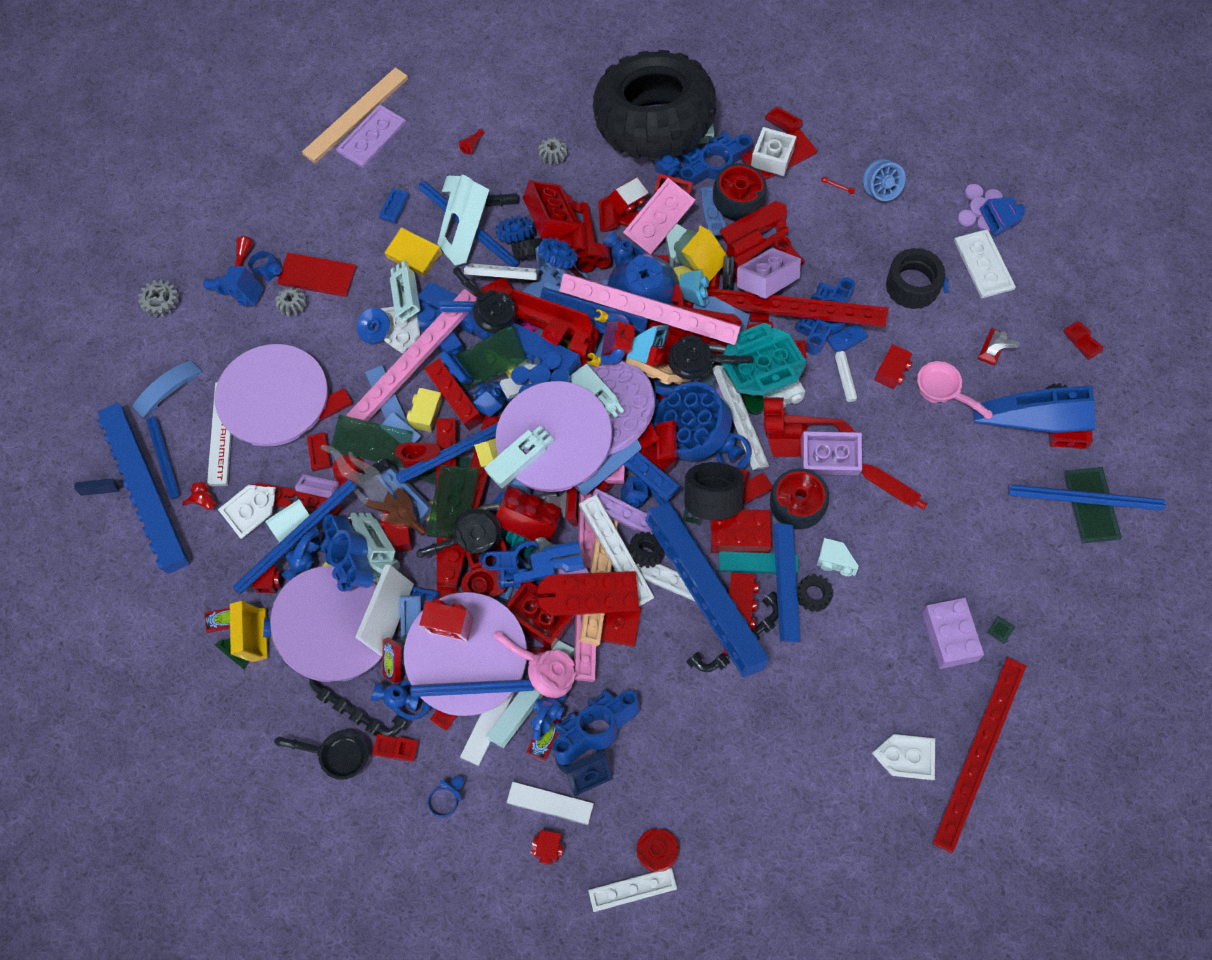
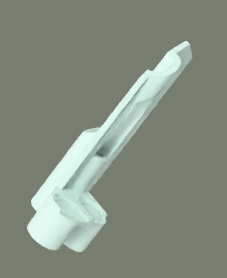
[437,175,489,266]

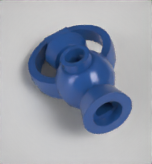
[603,231,646,265]
[716,432,752,469]
[281,528,322,580]
[371,681,431,721]
[531,694,567,741]

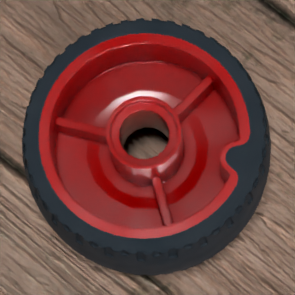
[713,163,767,219]
[770,468,829,530]

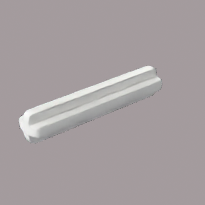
[835,351,857,402]

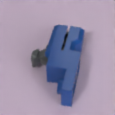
[512,537,584,585]

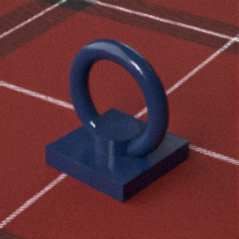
[555,733,613,796]

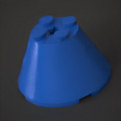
[607,254,679,305]

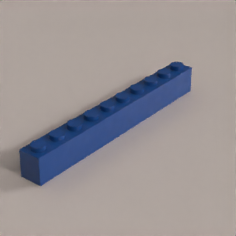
[418,281,582,375]
[97,402,190,574]
[645,503,769,678]

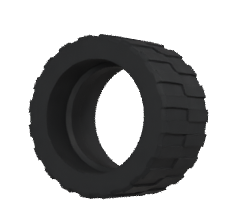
[886,248,946,309]
[684,462,744,520]

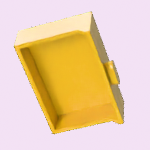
[681,225,726,282]
[384,227,443,277]
[230,601,269,662]

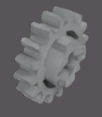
[138,279,179,317]

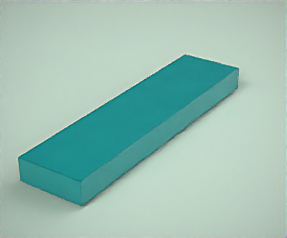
[719,551,798,575]

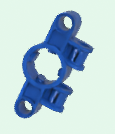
[680,131,752,187]
[795,277,855,355]
[320,514,374,592]
[479,540,542,589]
[553,689,640,765]

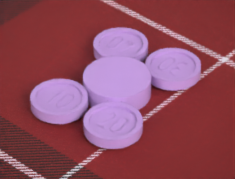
[958,184,1003,231]

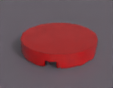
[636,829,679,872]

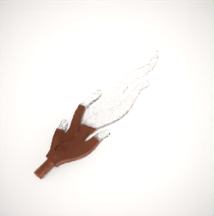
[321,445,428,536]

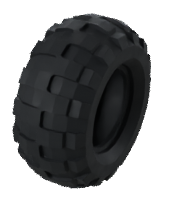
[593,50,716,160]

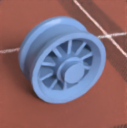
[863,159,906,201]

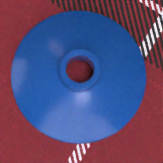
[357,308,390,344]

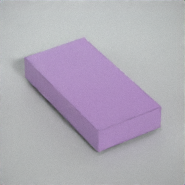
[295,474,339,498]

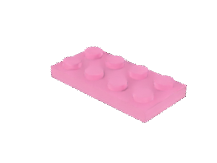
[623,178,696,255]

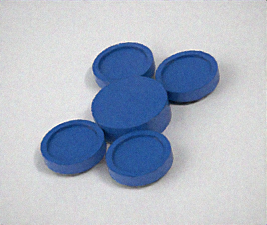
[511,351,570,394]

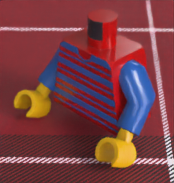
[587,309,635,367]

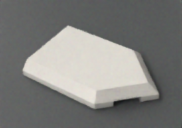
[381,307,420,354]
[218,485,276,539]
[872,734,935,780]

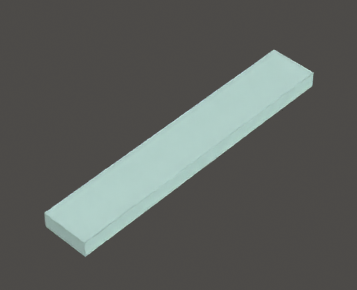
[486,641,574,748]

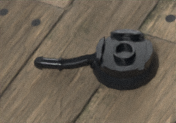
[453,267,516,333]
[668,335,754,380]
[416,507,502,558]
[274,730,368,780]

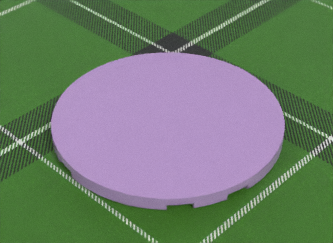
[215,344,328,446]
[569,361,655,456]
[496,381,612,492]
[270,566,383,682]
[404,592,527,716]

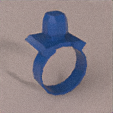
[247,251,282,282]
[427,775,465,818]

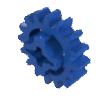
[495,216,534,243]
[538,237,578,269]

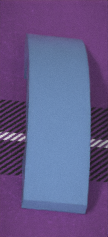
[700,187,726,235]
[132,360,203,419]

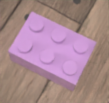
[737,248,801,298]
[801,432,862,475]
[922,598,984,669]

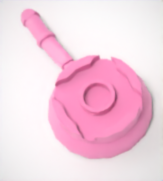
[917,361,993,419]
[494,632,576,698]

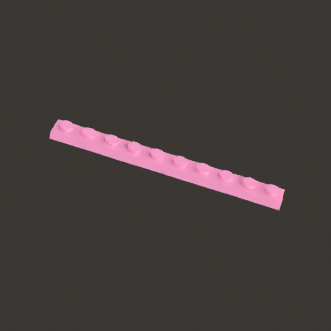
[559,273,741,345]
[339,289,476,436]
[574,493,596,682]

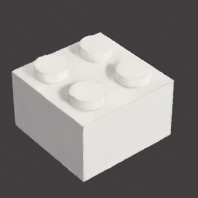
[751,127,796,176]

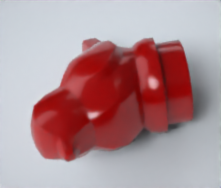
[182,482,217,510]

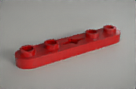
[253,483,342,516]

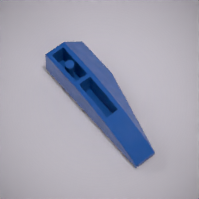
[973,385,1095,433]

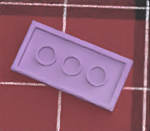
[336,104,406,168]

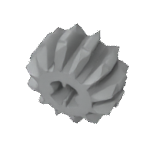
[538,137,567,167]
[275,286,307,318]

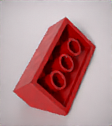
[523,180,580,239]

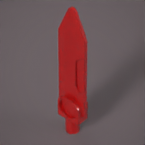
[861,463,928,510]

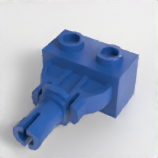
[203,266,264,306]

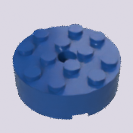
[653,382,732,461]

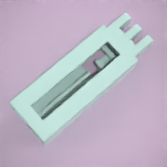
[390,260,420,322]
[570,364,624,422]
[484,425,554,489]
[350,512,395,562]

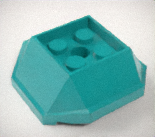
[721,323,806,397]

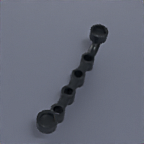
[686,591,779,672]
[309,678,409,737]

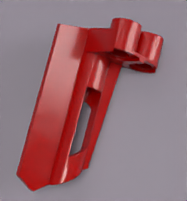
[558,193,611,273]
[719,201,788,282]
[509,289,599,367]
[763,397,863,457]

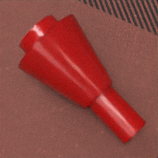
[459,129,484,155]
[234,236,254,267]

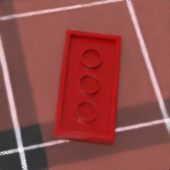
[741,128,818,180]
[277,252,357,297]

